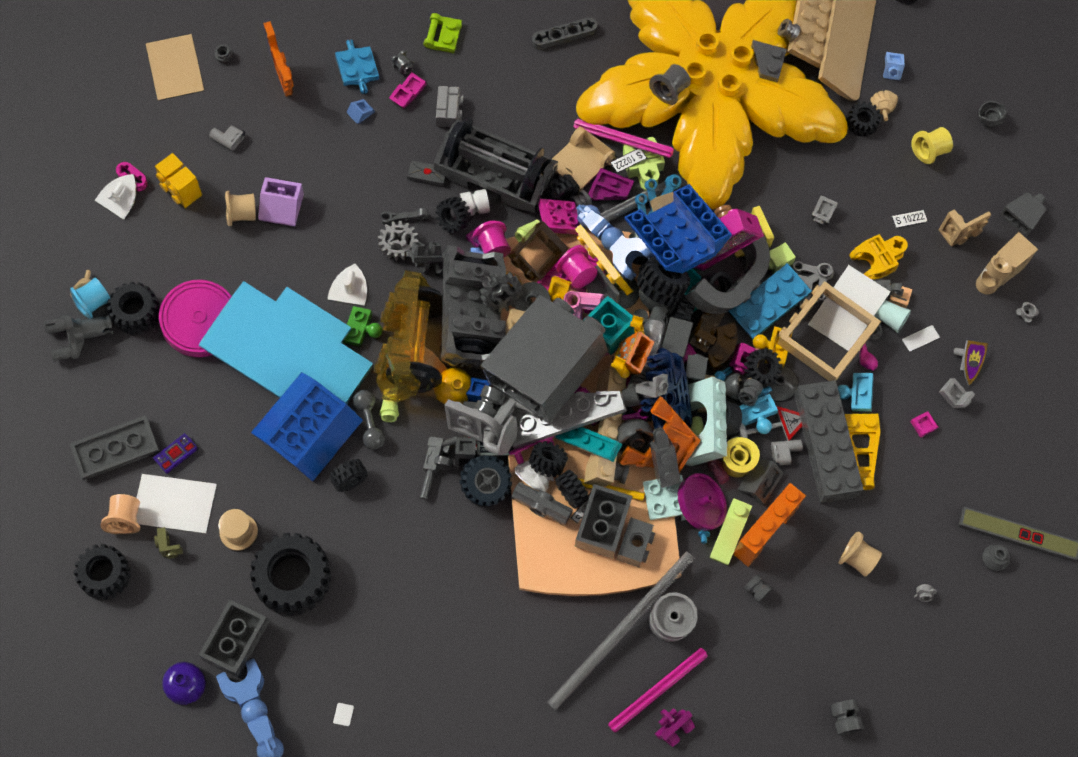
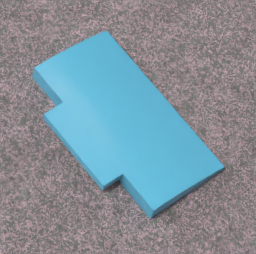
[199,281,373,404]

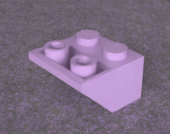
[258,177,304,227]

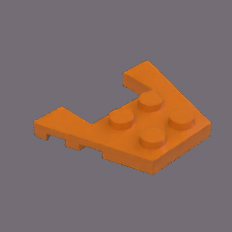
[263,21,294,96]
[618,396,700,473]

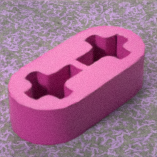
[116,162,148,191]

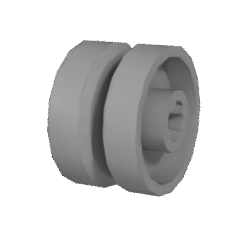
[648,592,698,642]

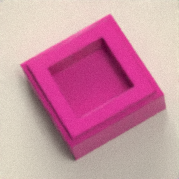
[910,411,938,438]

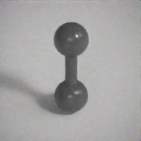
[353,390,385,450]

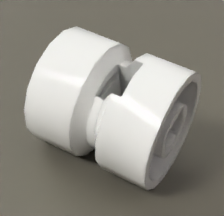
[460,189,490,216]

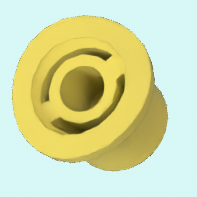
[912,127,953,164]
[722,437,760,477]

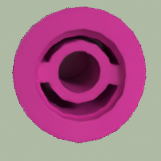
[472,221,511,258]
[555,245,598,289]

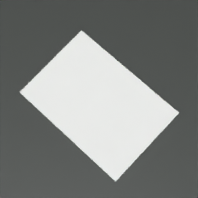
[808,265,890,351]
[136,474,217,533]

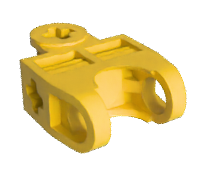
[849,234,908,279]

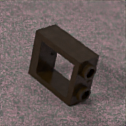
[507,221,569,282]

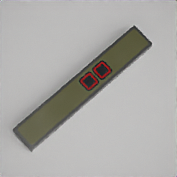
[958,507,1078,562]

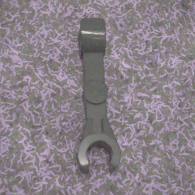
[381,208,428,225]

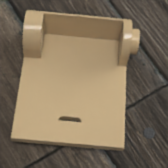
[552,126,616,191]

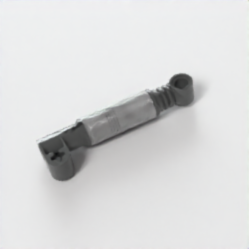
[621,289,673,407]

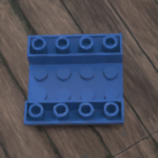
[625,184,732,273]
[251,372,363,482]

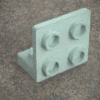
[643,475,686,521]

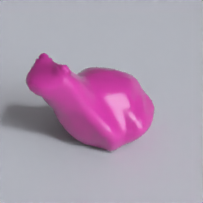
[859,343,878,370]

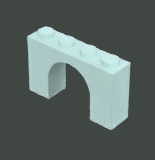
[685,377,727,467]

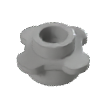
[1016,302,1039,323]
[914,584,937,602]

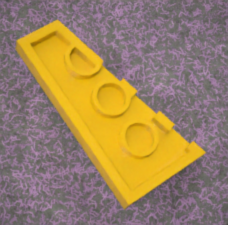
[575,224,633,296]

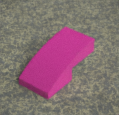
[389,72,427,109]

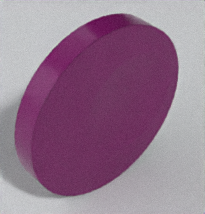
[678,473,727,531]

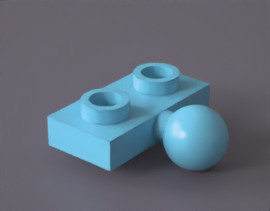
[838,373,874,412]
[739,394,778,434]

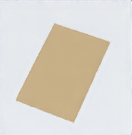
[146,34,204,100]

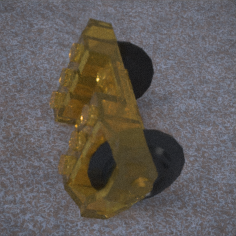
[374,270,443,402]

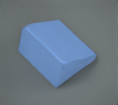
[347,99,375,124]

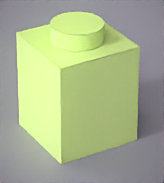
[768,242,796,274]

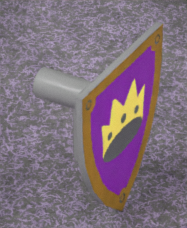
[954,340,988,385]

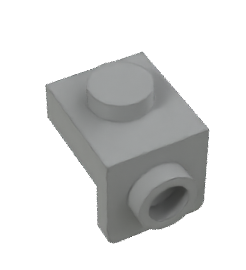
[811,195,838,225]
[636,374,668,398]
[939,378,975,408]

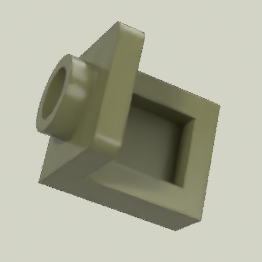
[154,527,183,559]

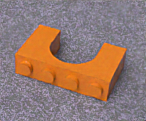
[733,483,806,567]

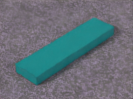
[554,427,622,462]

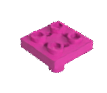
[538,199,580,235]

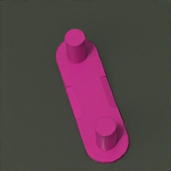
[509,436,555,464]

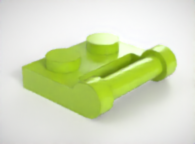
[423,13,462,53]

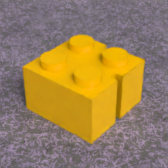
[155,153,202,208]

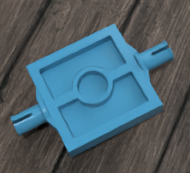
[335,39,379,94]

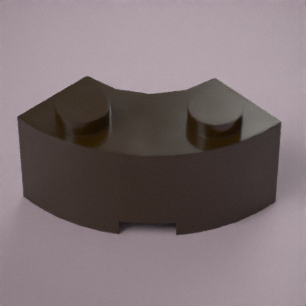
[704,322,737,376]

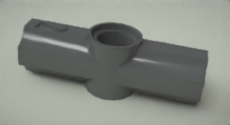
[511,482,573,526]

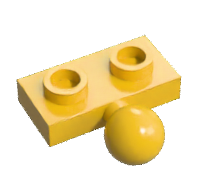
[753,326,793,368]

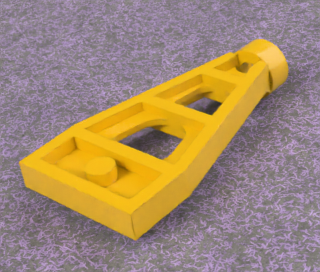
[844,414,880,490]

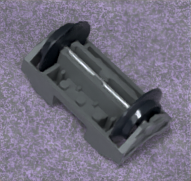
[434,117,558,213]

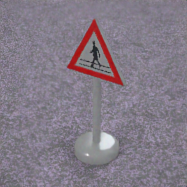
[733,406,802,441]

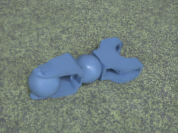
[576,205,654,281]
[216,658,284,757]

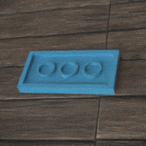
[729,263,812,340]

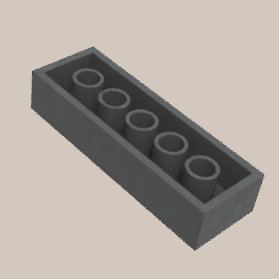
[794,380,864,503]

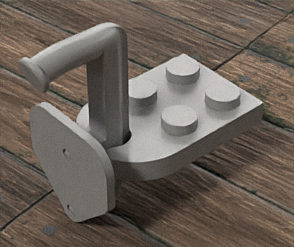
[445,397,536,455]

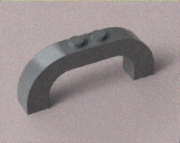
[684,236,770,314]

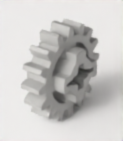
[378,221,419,261]

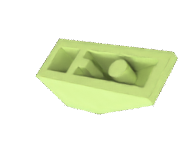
[710,498,752,566]

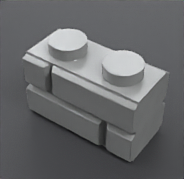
[436,86,463,127]

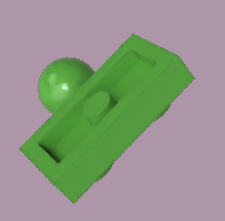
[343,306,383,347]

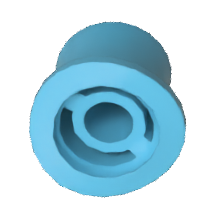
[70,277,111,319]

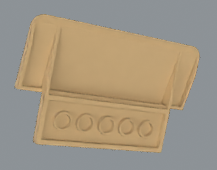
[787,0,876,101]

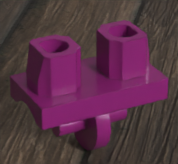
[655,708,695,747]

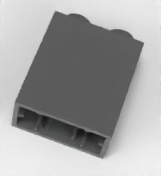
[480,295,608,423]

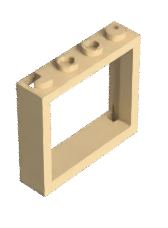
[777,281,881,381]

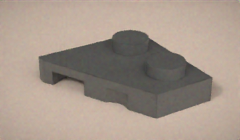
[751,40,787,82]

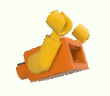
[611,315,655,378]

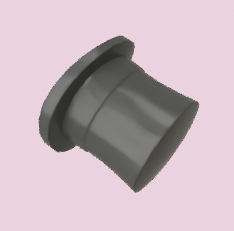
[649,64,691,105]

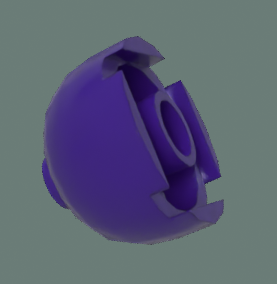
[162,662,206,705]

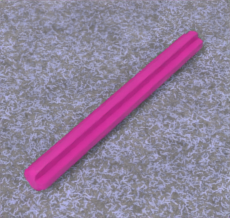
[573,119,674,158]
[608,648,708,733]

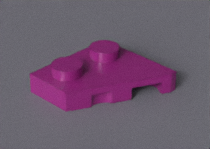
[588,168,634,201]

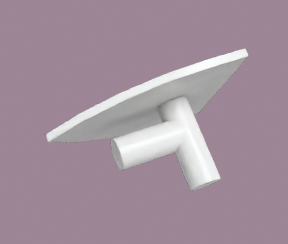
[95,174,136,220]
[327,264,367,306]

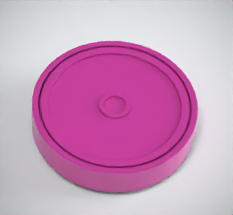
[159,280,232,357]

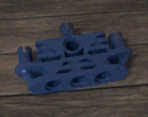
[641,348,692,429]

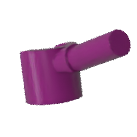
[622,408,649,421]

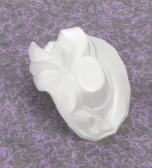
[514,461,554,492]

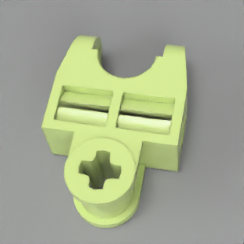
[623,137,665,191]

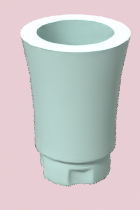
[874,299,911,333]

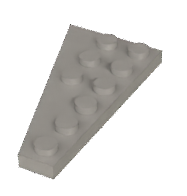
[507,391,627,449]

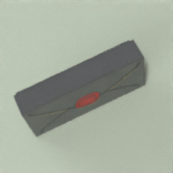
[407,161,446,186]

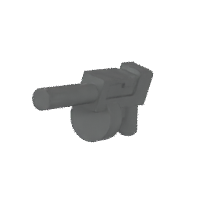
[420,436,457,500]

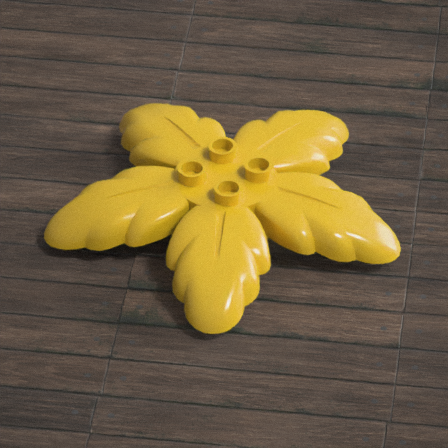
[576,0,848,210]

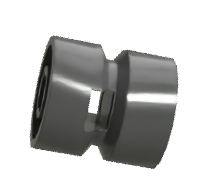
[473,385,507,418]
[830,699,864,735]

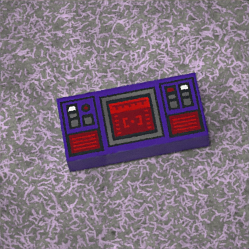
[153,433,198,474]

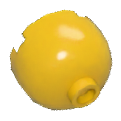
[434,368,471,404]

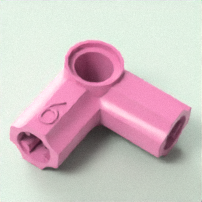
[564,291,605,320]

